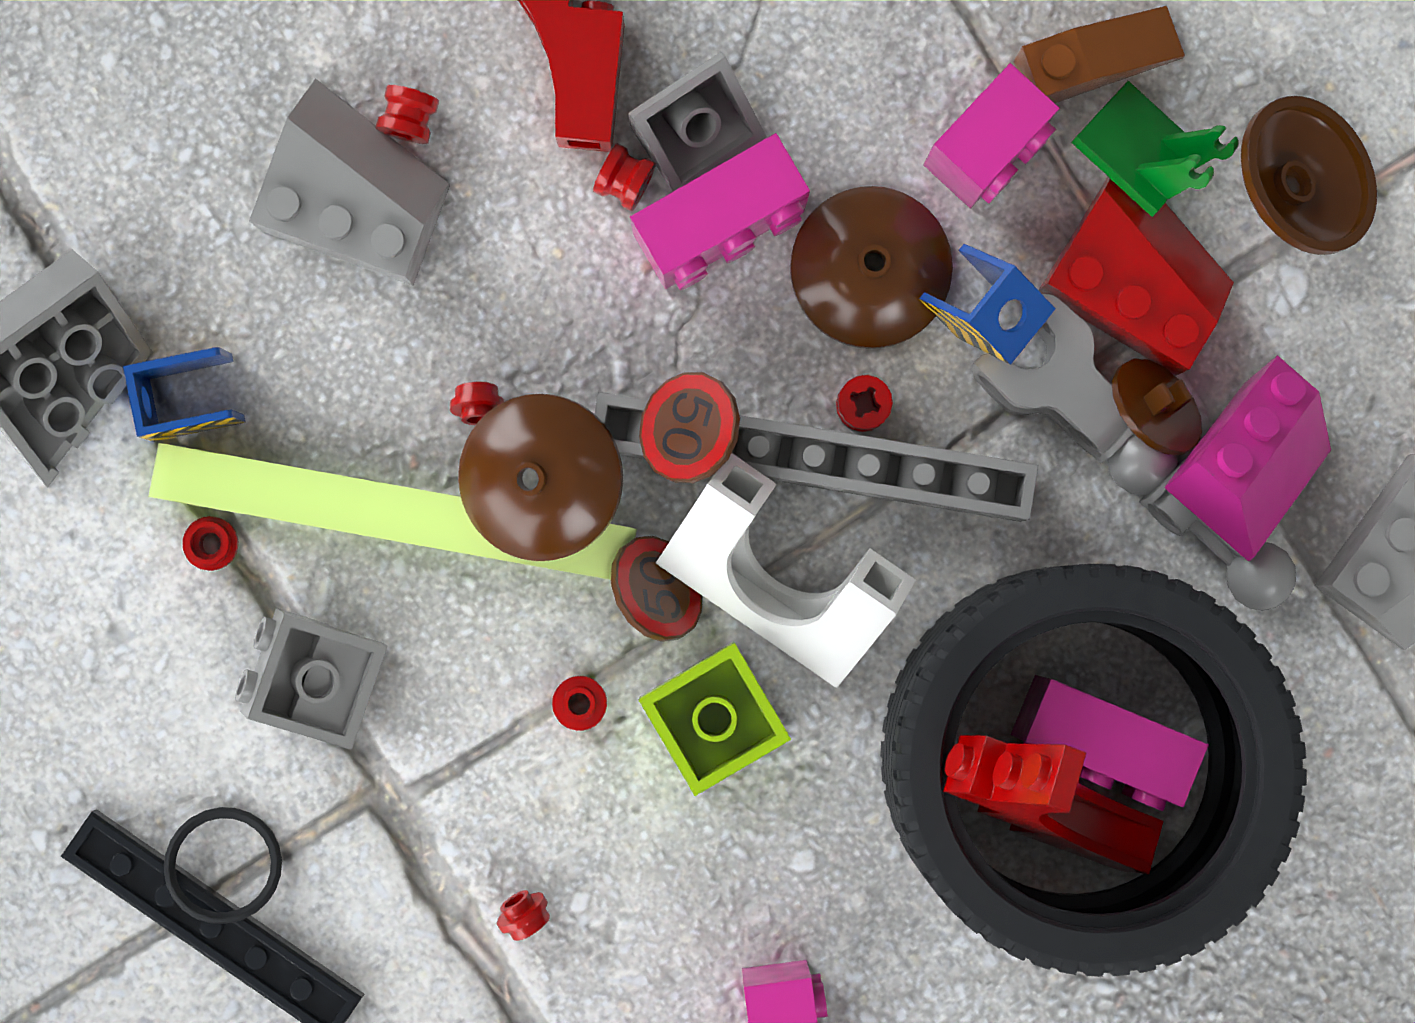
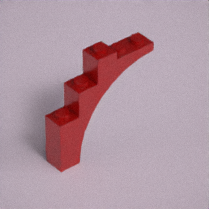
[517,0,625,152]
[943,735,1164,874]

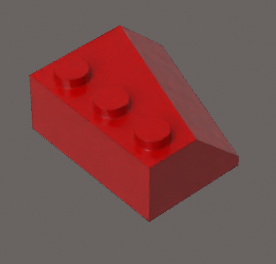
[1039,177,1234,376]

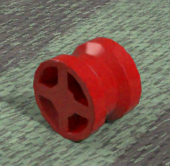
[375,85,439,144]
[593,143,656,212]
[836,375,893,432]

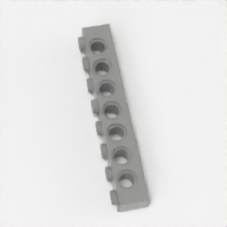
[595,392,1039,522]

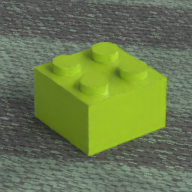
[638,641,791,796]

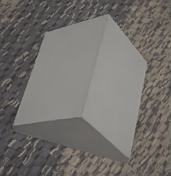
[629,52,767,191]

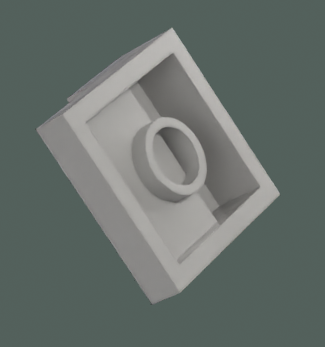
[235,608,388,750]

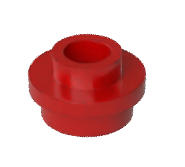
[450,382,504,425]
[183,516,239,571]
[552,676,607,731]
[496,890,550,941]

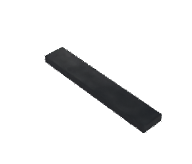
[60,809,365,1023]

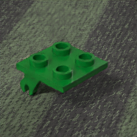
[1071,80,1239,217]

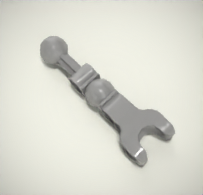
[972,294,1296,611]

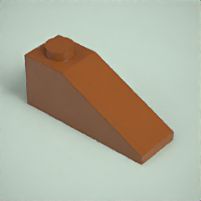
[1013,6,1185,103]

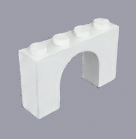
[656,453,916,688]

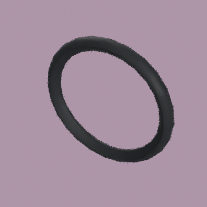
[164,807,282,924]

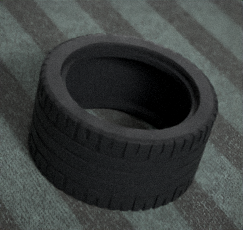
[880,564,1307,977]

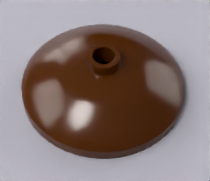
[1241,96,1377,255]
[790,186,953,349]
[458,394,623,561]

